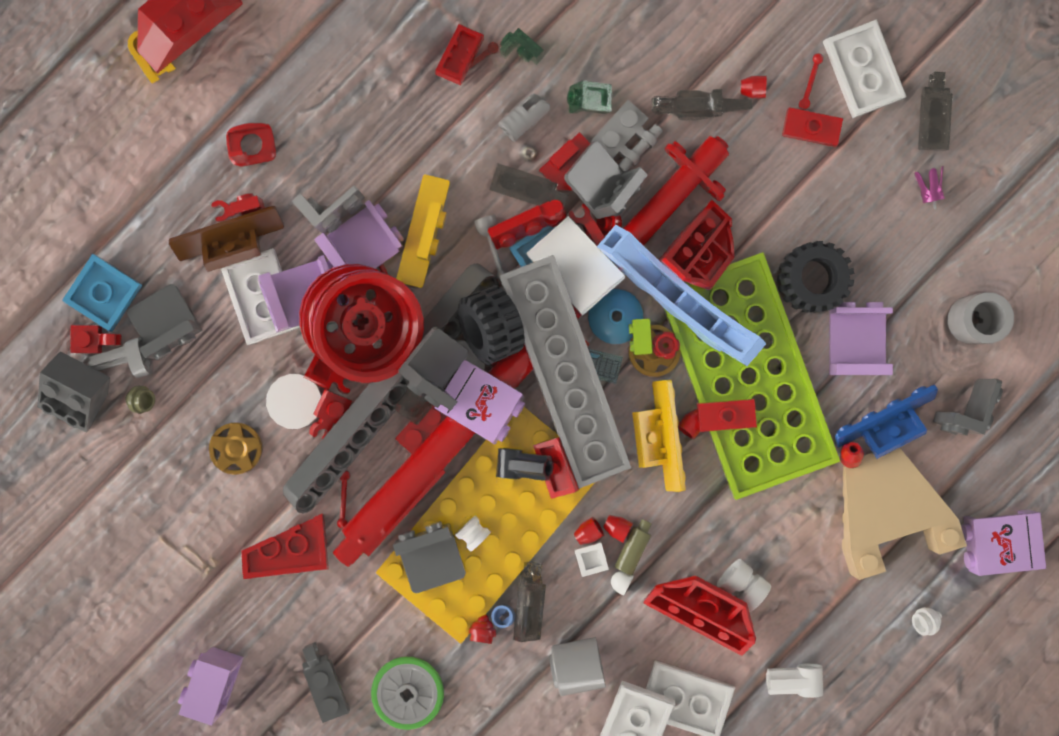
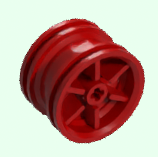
[299,264,424,383]

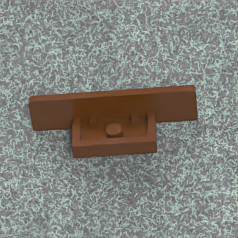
[168,206,284,272]

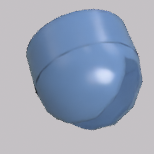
[491,605,516,628]

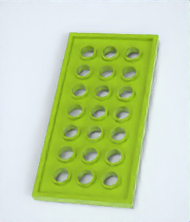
[663,252,840,500]

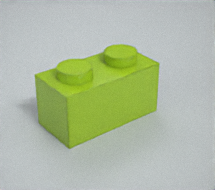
[629,319,652,355]

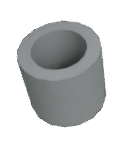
[948,292,1014,344]
[549,637,606,696]

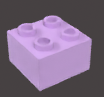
[178,647,244,726]

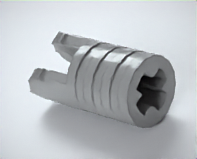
[498,93,550,142]

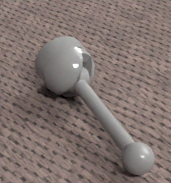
[474,214,506,282]

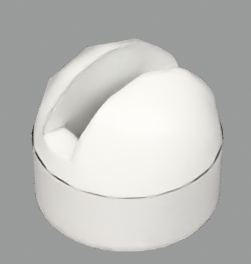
[611,571,634,596]

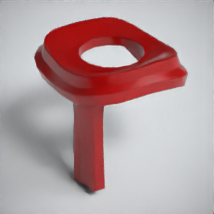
[226,123,276,167]

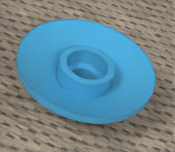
[588,289,643,344]

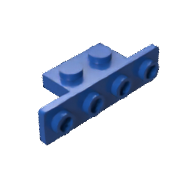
[835,384,938,459]

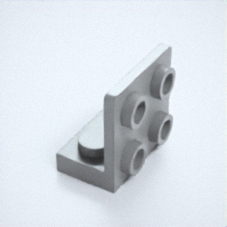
[292,185,365,234]

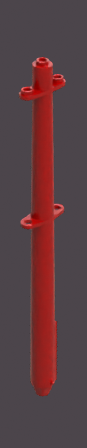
[333,136,729,567]

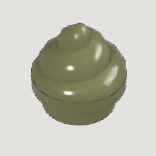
[125,385,155,414]

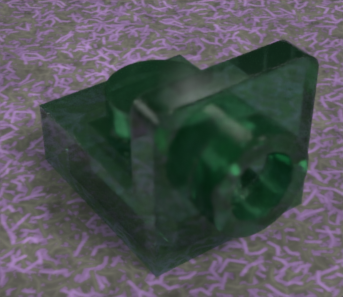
[500,27,544,65]
[567,80,612,114]

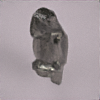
[651,89,753,121]

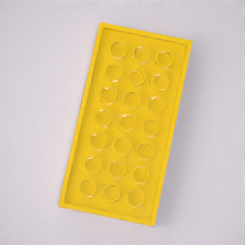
[375,407,594,644]

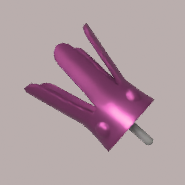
[914,166,945,210]

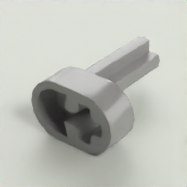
[88,337,153,378]

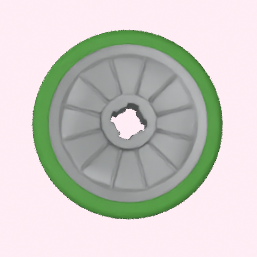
[371,657,444,730]

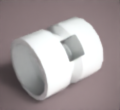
[717,559,771,612]

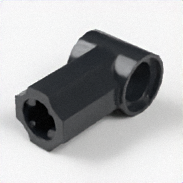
[496,448,554,481]

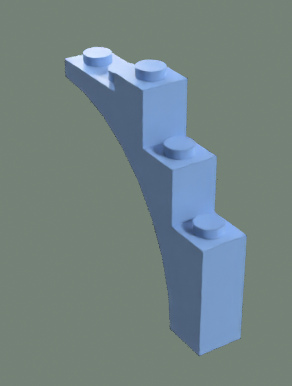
[597,225,766,366]

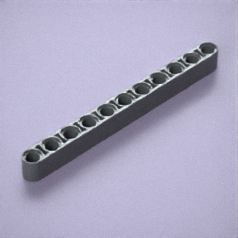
[283,263,499,514]

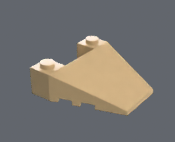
[842,448,967,580]

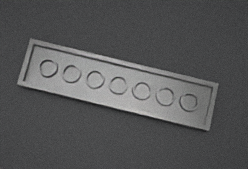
[499,255,631,489]

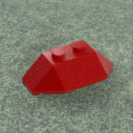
[137,0,243,74]
[658,200,735,290]
[643,576,756,656]

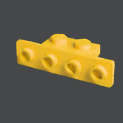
[396,174,450,288]
[632,380,686,492]

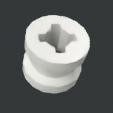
[455,515,491,552]

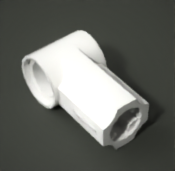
[766,663,823,698]

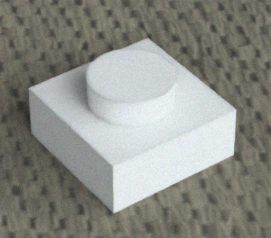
[574,541,609,577]

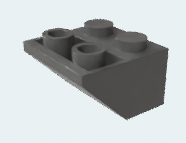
[37,351,110,433]

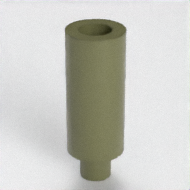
[614,519,652,575]

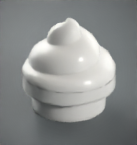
[912,607,942,635]

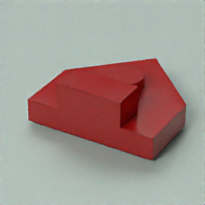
[539,132,590,192]

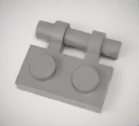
[591,100,663,172]

